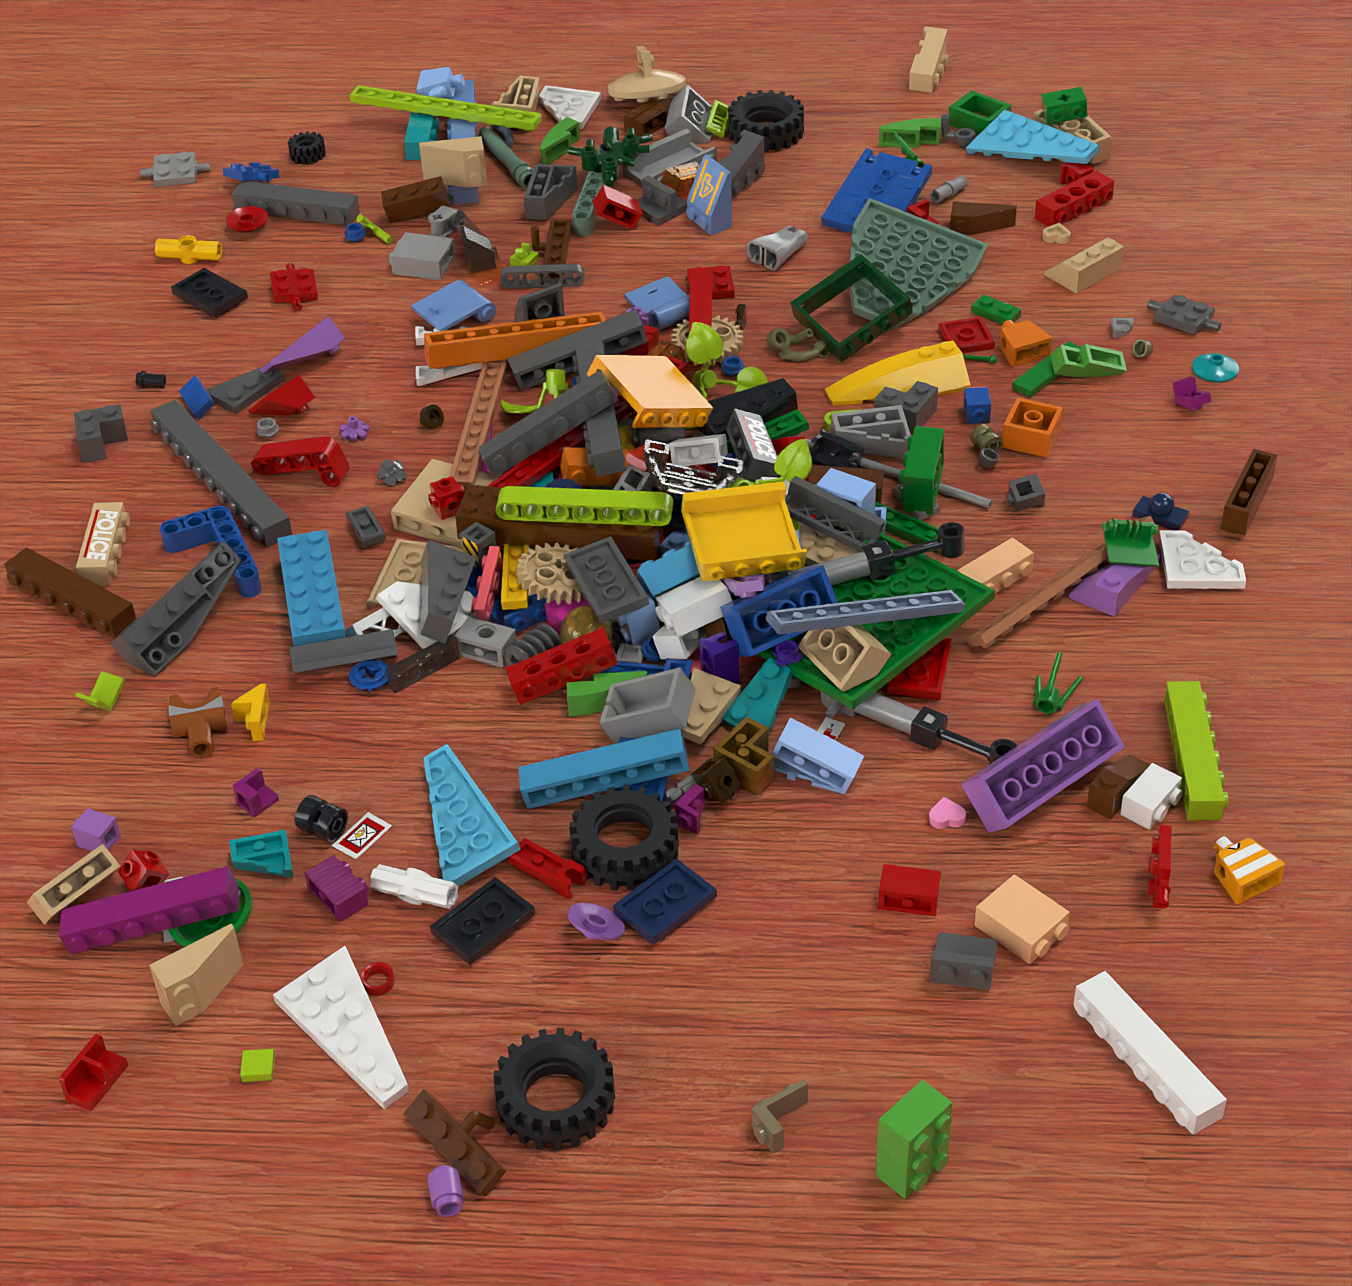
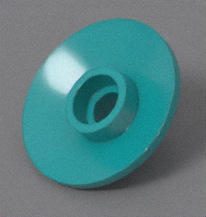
[1192,353,1239,383]

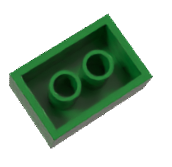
[899,426,944,515]

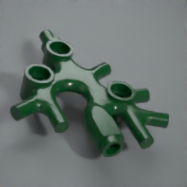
[568,126,653,187]

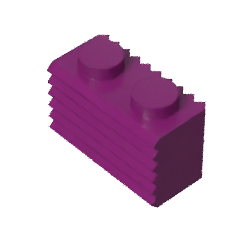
[304,855,369,921]

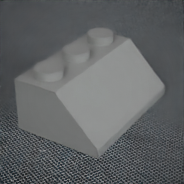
[665,84,711,143]

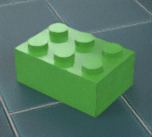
[876,1080,953,1199]

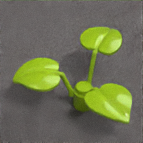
[685,322,769,429]
[501,369,568,414]
[717,439,812,531]

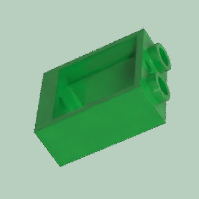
[948,90,1012,136]

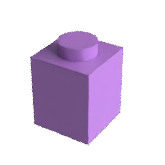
[71,808,121,851]

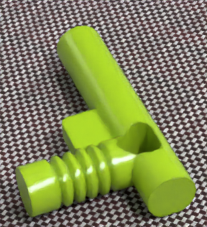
[356,214,394,244]

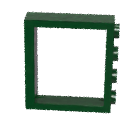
[790,254,913,362]

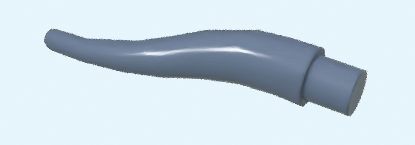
[493,125,514,147]

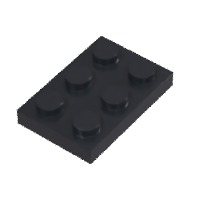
[171,268,248,318]
[430,877,535,965]

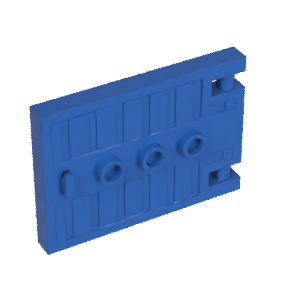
[821,148,933,233]

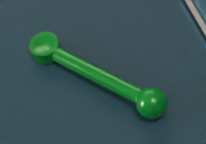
[963,354,998,364]

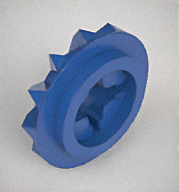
[349,659,392,693]

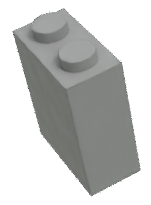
[389,232,455,280]

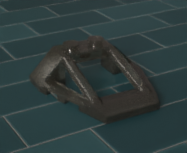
[643,439,743,495]

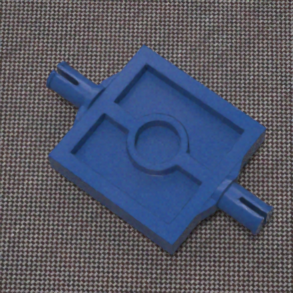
[223,162,279,182]

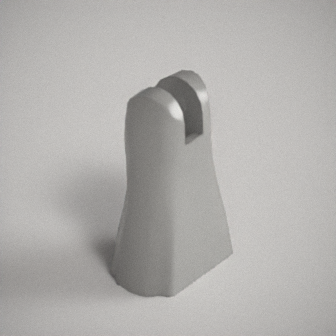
[747,225,808,271]

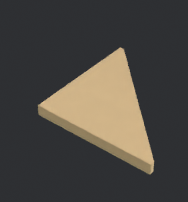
[367,539,463,609]

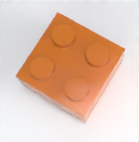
[1002,397,1063,458]

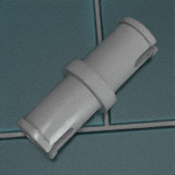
[930,176,967,203]

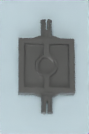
[1147,295,1222,335]

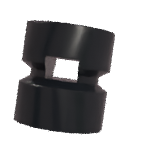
[295,795,349,842]

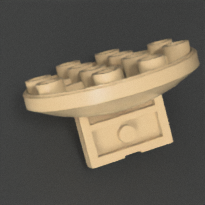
[608,46,686,102]

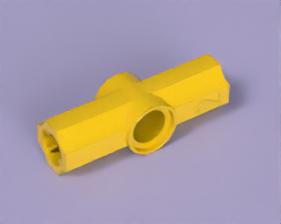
[155,235,222,264]

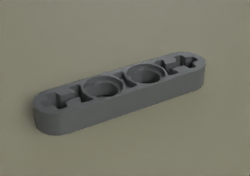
[500,264,585,289]

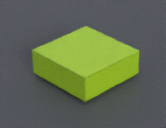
[240,1049,275,1082]

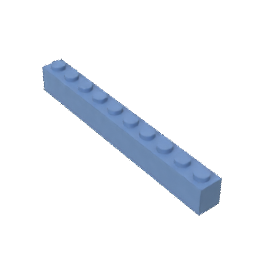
[447,79,479,204]

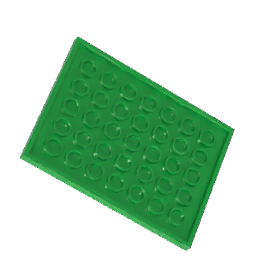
[757,532,995,710]

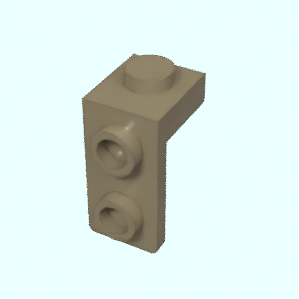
[752,1080,808,1153]

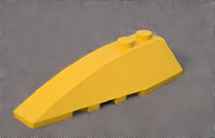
[824,341,971,406]

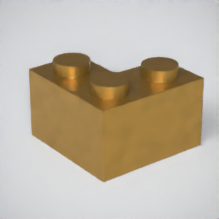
[713,716,774,795]

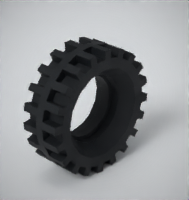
[728,90,804,153]
[569,785,679,891]
[493,1028,615,1151]

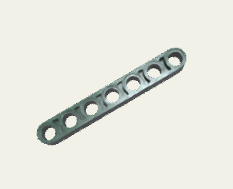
[572,143,612,237]

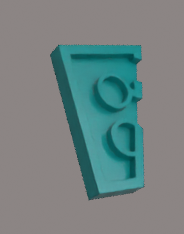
[722,657,792,731]

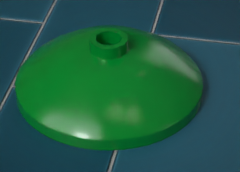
[168,878,253,947]

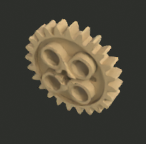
[670,315,744,366]
[516,543,586,605]

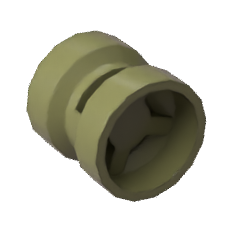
[970,424,1003,453]

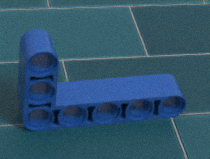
[159,506,262,598]

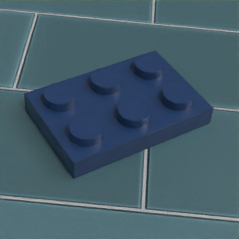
[613,858,717,945]

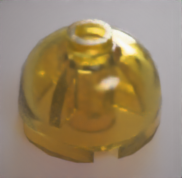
[561,606,613,644]

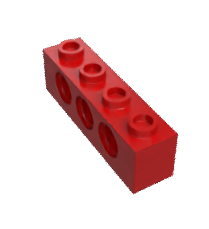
[1034,171,1114,227]
[506,627,619,705]

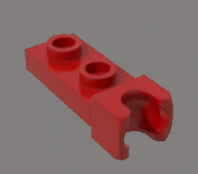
[507,838,587,899]

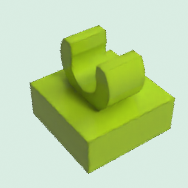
[509,242,539,266]

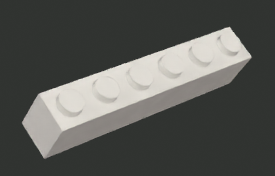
[1074,971,1227,1135]

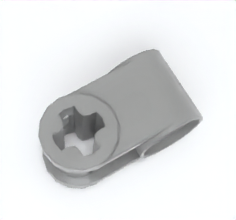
[428,206,464,238]

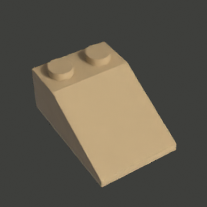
[419,136,487,188]
[149,924,243,1026]

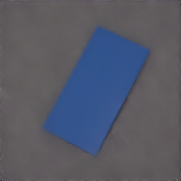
[179,375,215,419]

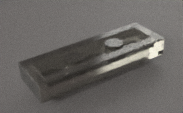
[386,634,460,693]

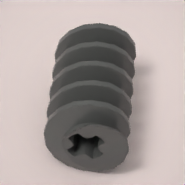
[504,623,563,666]

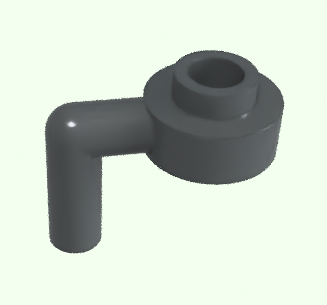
[941,114,975,147]

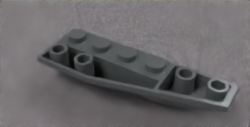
[109,541,241,676]

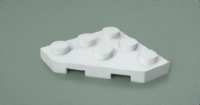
[539,85,601,129]
[1159,530,1246,589]
[376,581,476,654]

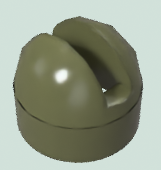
[1133,339,1153,358]

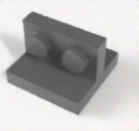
[637,175,687,226]

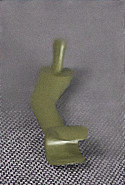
[778,340,830,362]

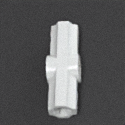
[370,864,458,909]

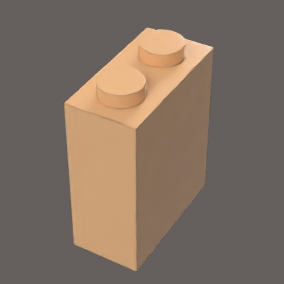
[974,874,1070,964]

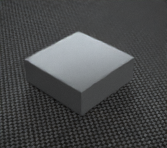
[616,644,644,664]

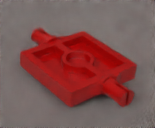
[270,263,318,311]
[1147,825,1172,909]

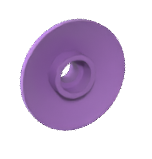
[568,903,625,940]

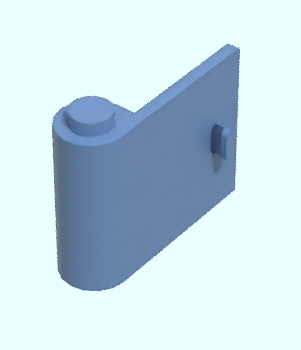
[624,276,690,331]
[411,280,496,331]

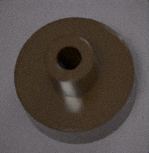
[420,404,444,429]

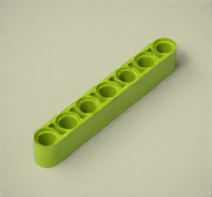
[496,486,674,526]

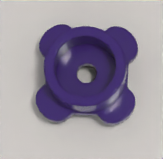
[773,641,802,666]

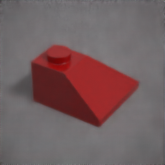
[248,375,315,416]

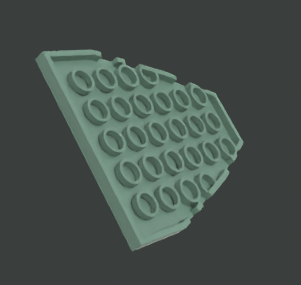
[850,198,989,330]

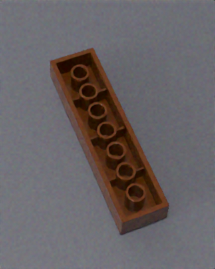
[455,484,665,562]

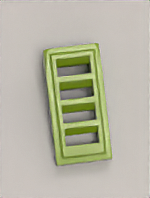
[705,100,729,138]

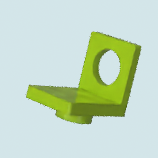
[75,671,125,712]

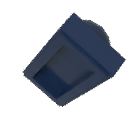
[1132,492,1189,531]

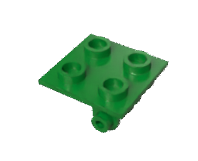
[1102,518,1159,567]

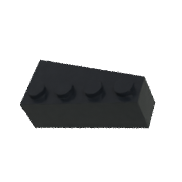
[696,378,798,440]

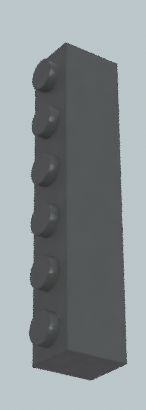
[232,181,360,226]
[508,310,648,391]
[479,369,618,477]

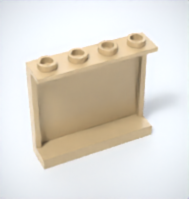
[391,459,500,547]

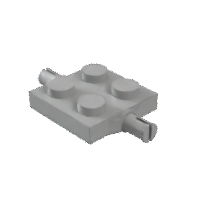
[140,152,210,187]

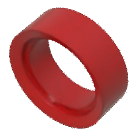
[360,962,395,996]

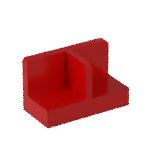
[878,864,941,917]
[59,1034,129,1111]

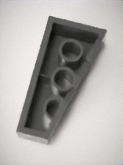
[420,540,476,644]

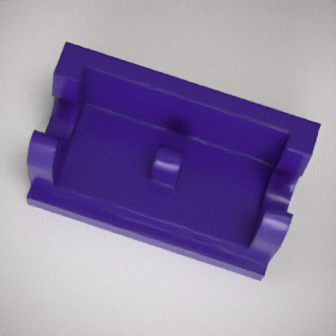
[700,633,740,684]

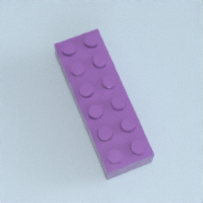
[961,699,1125,833]

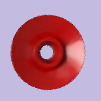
[226,206,268,232]

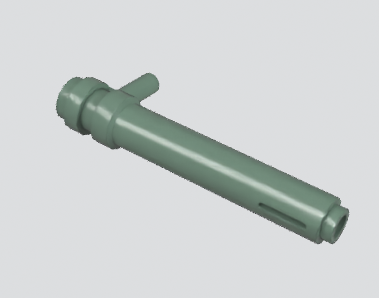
[479,127,533,188]

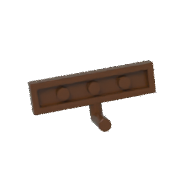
[530,219,572,276]
[403,1089,506,1196]

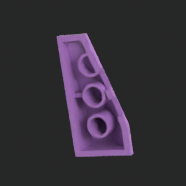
[260,316,345,373]
[1069,554,1162,617]

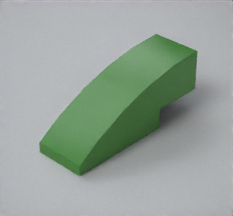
[540,117,580,164]
[879,118,941,148]
[1050,344,1127,377]
[567,671,647,716]

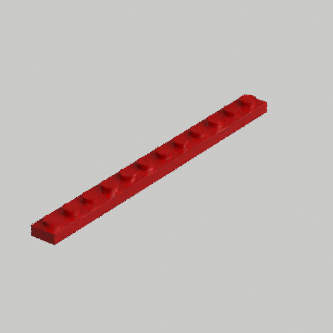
[488,356,688,488]

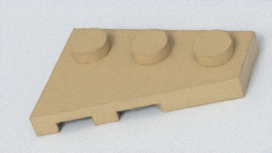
[681,668,741,744]

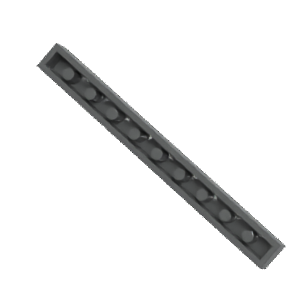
[572,340,626,477]
[150,400,292,548]

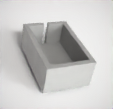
[599,668,696,744]

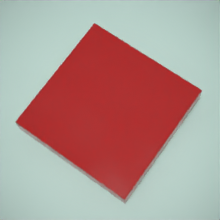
[938,316,995,354]

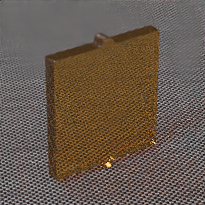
[466,256,512,287]

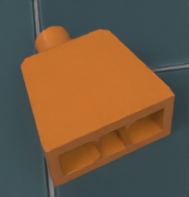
[1000,320,1052,367]

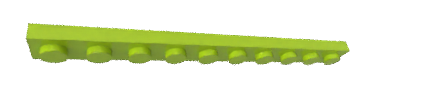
[350,85,542,131]

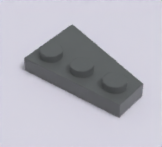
[207,366,285,414]

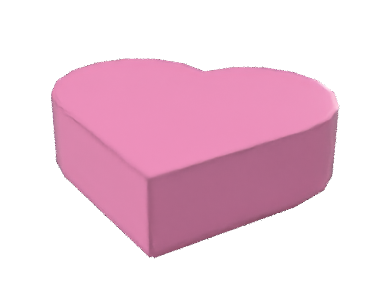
[929,797,966,829]

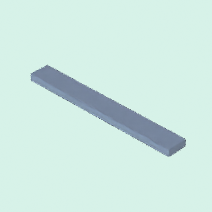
[766,590,965,634]

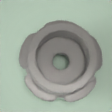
[256,417,279,439]

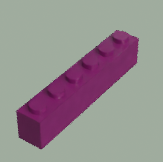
[59,866,239,954]

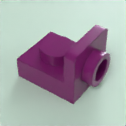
[675,784,705,834]

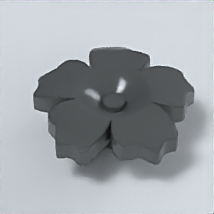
[377,460,406,487]

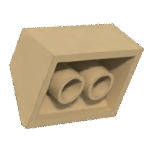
[1044,238,1124,294]
[798,624,891,691]

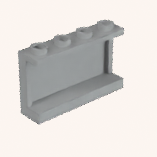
[623,128,717,187]

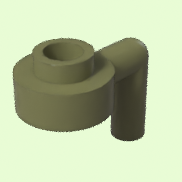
[767,328,813,352]

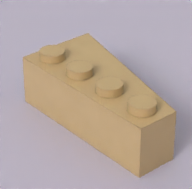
[1034,109,1111,164]

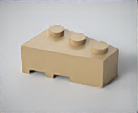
[909,26,949,93]
[492,75,540,129]

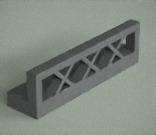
[785,476,885,552]
[289,629,398,673]

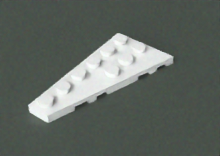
[273,946,409,1110]

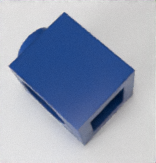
[963,387,991,424]

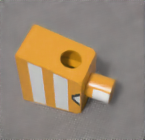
[1213,837,1285,905]

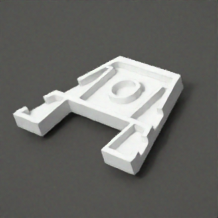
[415,326,483,386]

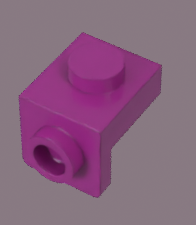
[1173,376,1211,410]

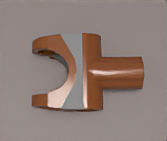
[168,687,228,758]

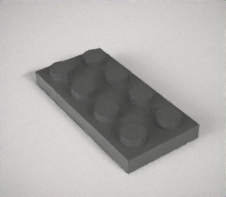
[563,536,649,623]

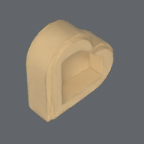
[1042,223,1071,244]

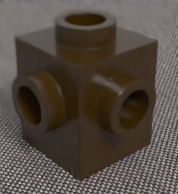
[691,757,741,803]

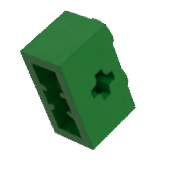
[1041,86,1088,125]

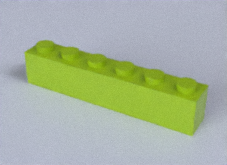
[1164,681,1228,820]

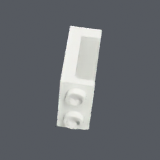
[670,434,728,467]

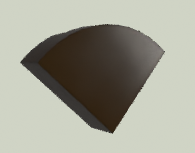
[735,304,746,330]

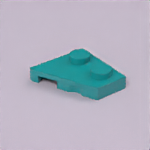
[229,829,294,878]

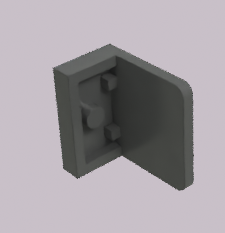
[930,932,997,990]

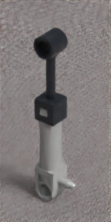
[766,522,965,586]
[820,691,1017,765]

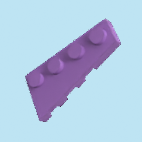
[720,574,766,598]

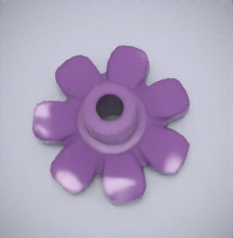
[340,416,370,441]

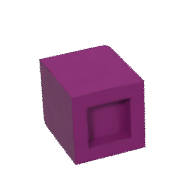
[232,768,279,818]

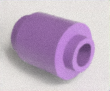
[427,1165,464,1217]

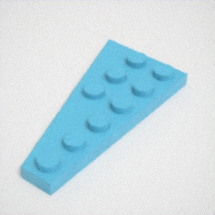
[966,110,1100,164]
[423,744,521,886]

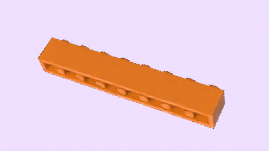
[424,312,606,369]

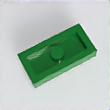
[971,294,1021,324]

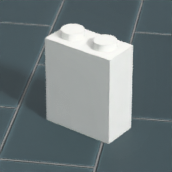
[655,577,732,637]

